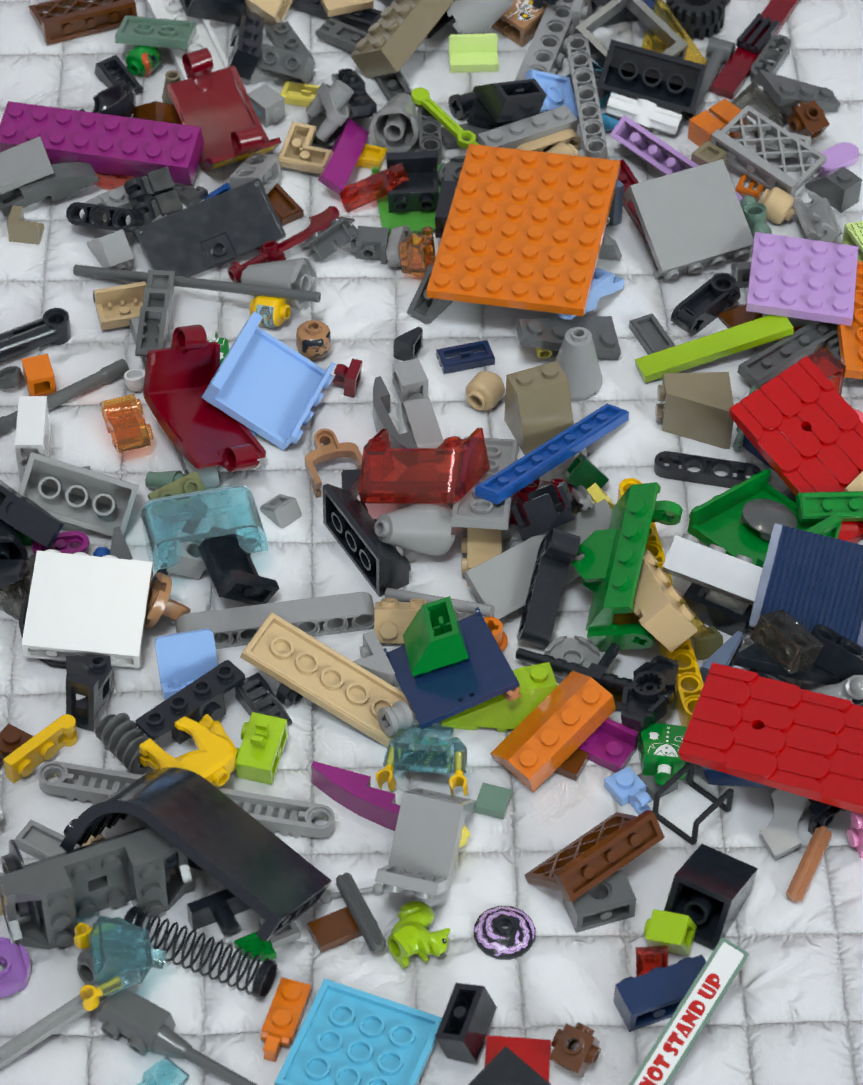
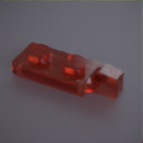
[339,163,409,212]

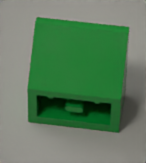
[403,596,469,676]

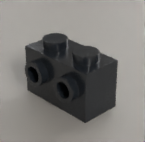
[435,983,497,1062]

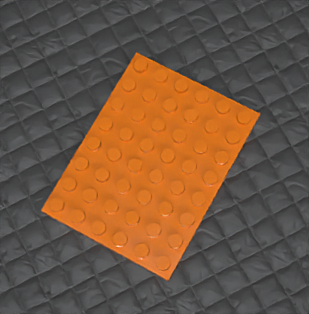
[426,144,620,316]

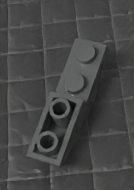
[0,162,100,217]

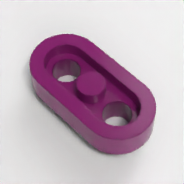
[32,531,90,559]

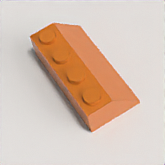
[490,671,616,793]

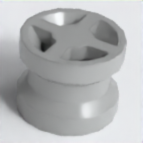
[377,700,413,736]

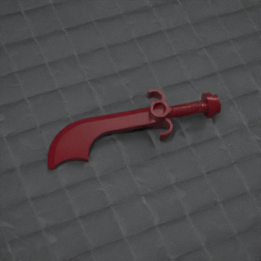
[227,206,339,282]

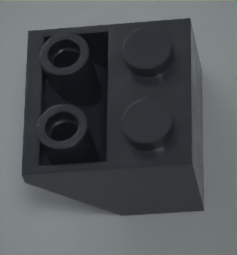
[473,78,547,123]

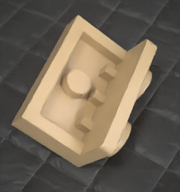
[94,282,147,330]
[374,598,427,644]

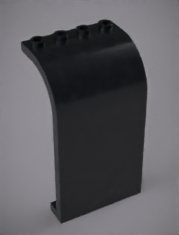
[60,767,332,942]

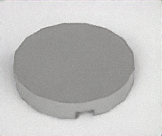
[544,636,601,684]

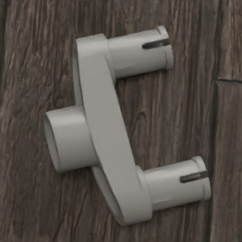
[306,80,354,142]

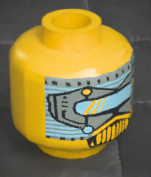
[249,296,291,328]

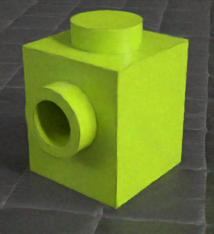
[644,909,697,956]

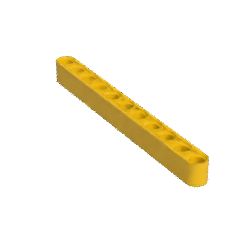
[617,478,704,727]

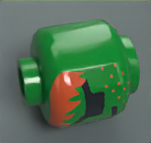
[125,45,161,77]

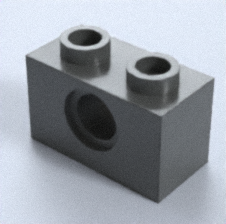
[563,869,636,933]

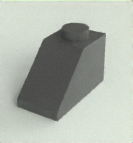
[805,166,862,213]
[407,265,453,324]

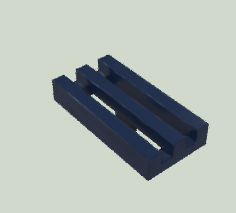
[436,340,495,374]

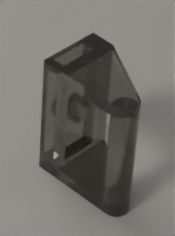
[731,82,788,138]

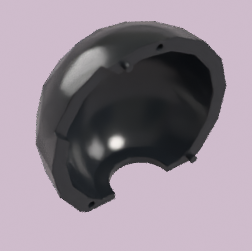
[79,83,136,118]

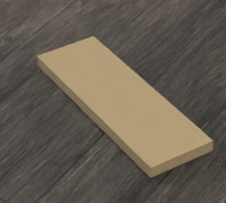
[240,612,415,750]

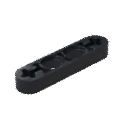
[654,451,761,488]

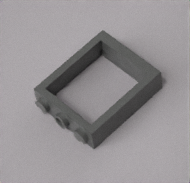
[574,0,688,98]

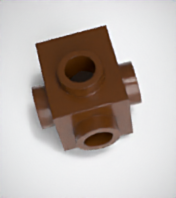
[786,100,830,139]
[549,1022,601,1077]

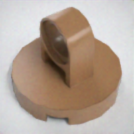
[144,572,191,630]

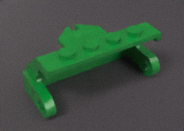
[572,482,683,652]

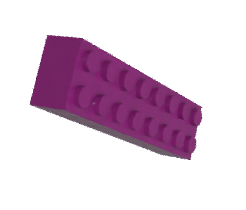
[0,101,205,186]

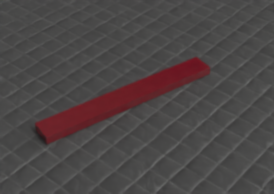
[711,0,801,100]

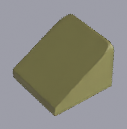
[690,626,723,660]

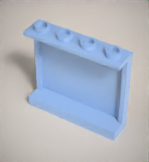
[201,311,335,451]

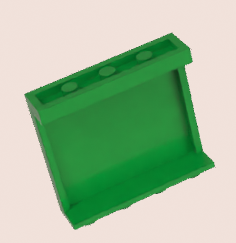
[687,468,842,568]

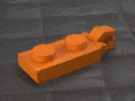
[260,977,312,1062]

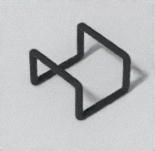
[652,762,734,845]

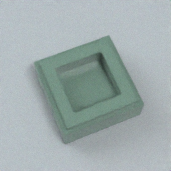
[474,783,512,819]

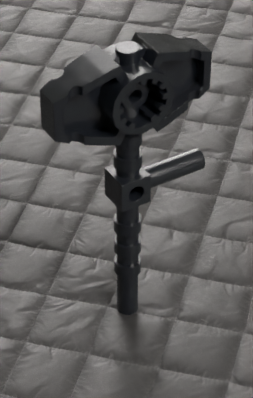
[515,643,679,731]

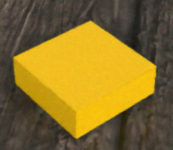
[356,144,387,171]

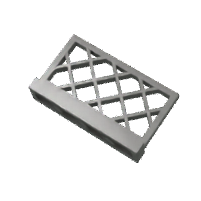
[711,105,827,198]

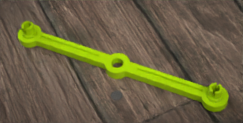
[411,88,479,149]

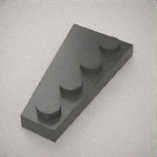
[516,316,621,360]

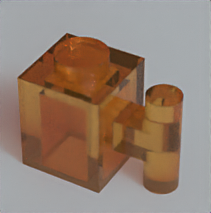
[399,226,436,277]

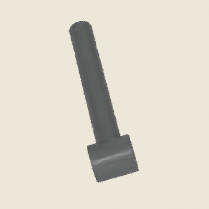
[681,37,736,120]

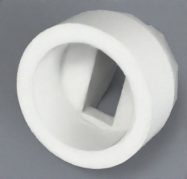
[124,368,145,392]

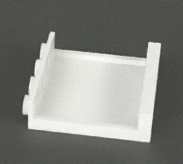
[21,549,153,669]

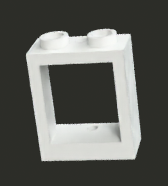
[15,396,51,483]

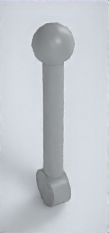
[320,883,384,904]

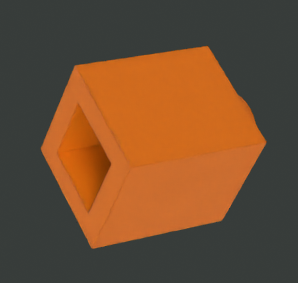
[21,354,56,396]

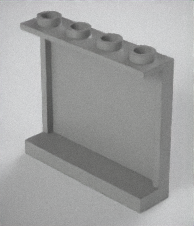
[623,159,754,280]

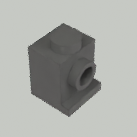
[351,226,389,265]

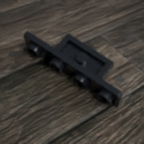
[136,660,245,745]

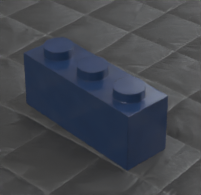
[613,955,706,1032]

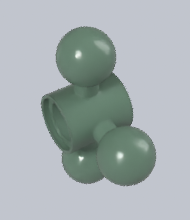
[740,195,772,239]

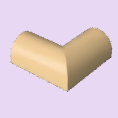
[278,121,332,175]

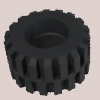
[665,0,726,40]

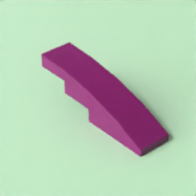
[318,118,369,194]
[311,761,400,831]

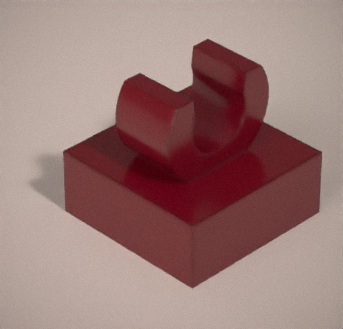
[333,358,363,398]

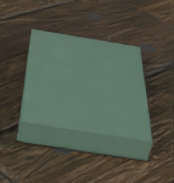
[115,16,196,50]

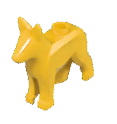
[139,714,237,787]

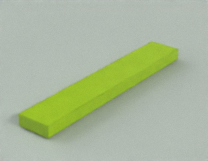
[635,315,794,383]

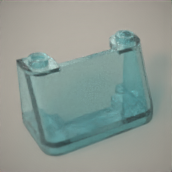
[141,484,268,570]

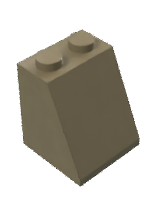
[504,361,574,456]
[655,372,734,449]

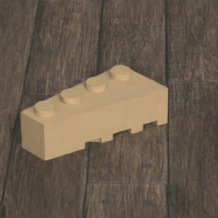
[633,549,698,652]

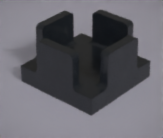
[511,481,579,541]

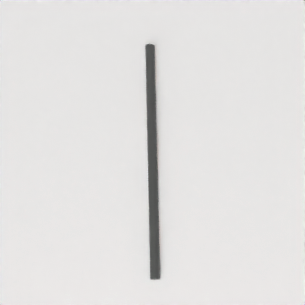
[73,265,321,303]

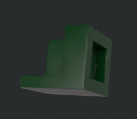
[562,453,609,489]

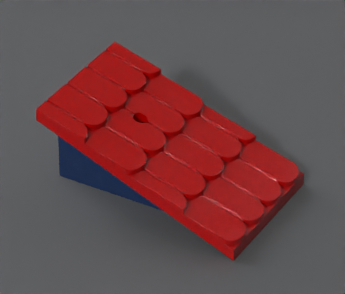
[729,355,863,543]
[678,662,863,815]

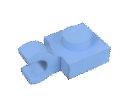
[604,766,652,815]

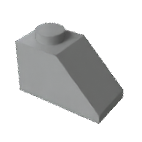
[86,229,134,269]

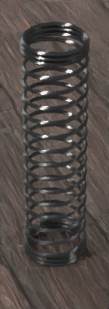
[118,906,277,999]

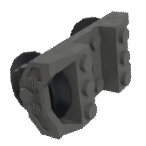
[0,819,194,950]

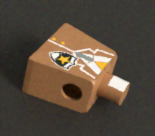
[491,0,548,47]

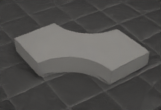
[759,789,812,860]

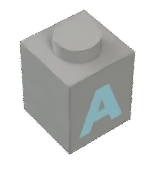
[248,84,285,128]

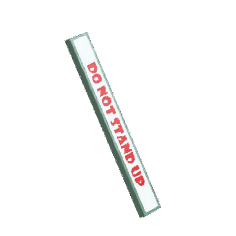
[629,937,749,1085]

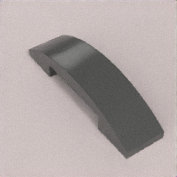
[373,376,419,468]

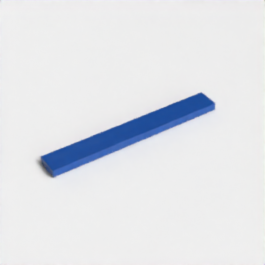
[475,403,629,505]

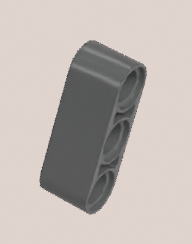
[417,105,442,165]

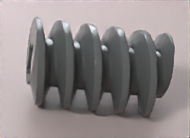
[95,713,149,775]

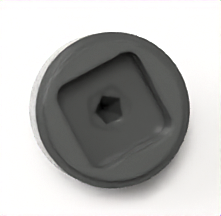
[0,366,24,389]

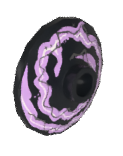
[474,906,535,960]

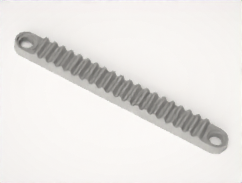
[38,761,335,838]

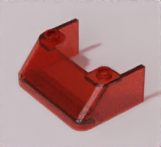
[358,428,490,504]

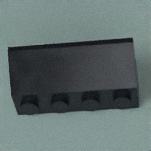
[598,39,707,114]
[323,484,411,597]

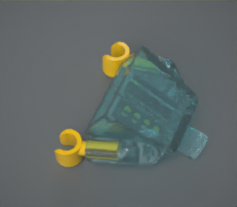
[375,724,468,796]
[73,915,166,1011]

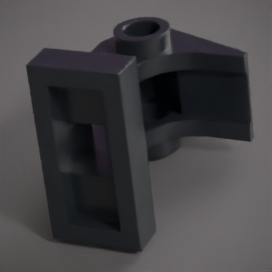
[66,655,112,731]

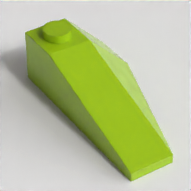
[440,662,557,733]

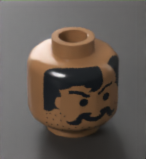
[296,320,331,360]

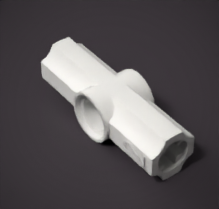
[605,92,682,136]

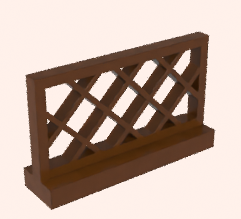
[29,0,137,45]
[524,810,665,902]

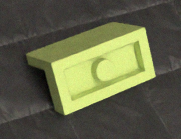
[449,33,499,73]

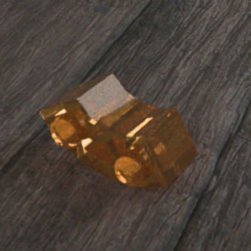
[99,394,154,453]

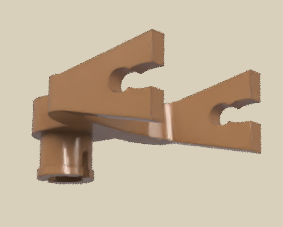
[305,429,369,498]

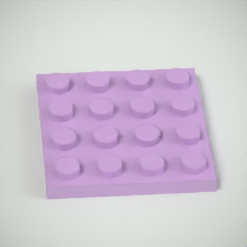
[746,232,858,326]

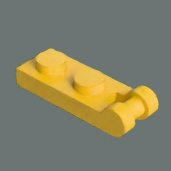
[3,714,78,784]

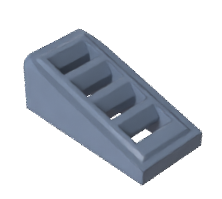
[700,631,744,683]

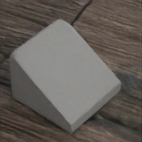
[260,494,302,528]

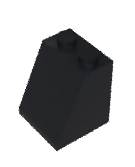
[664,844,758,951]

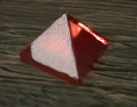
[635,946,668,977]

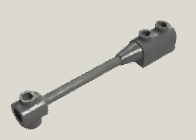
[99,985,257,1085]

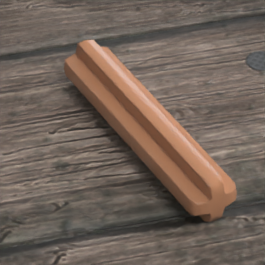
[786,826,832,903]

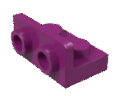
[577,718,638,773]

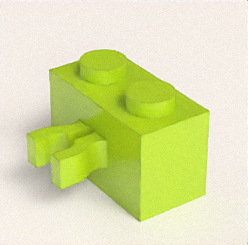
[235,712,289,785]

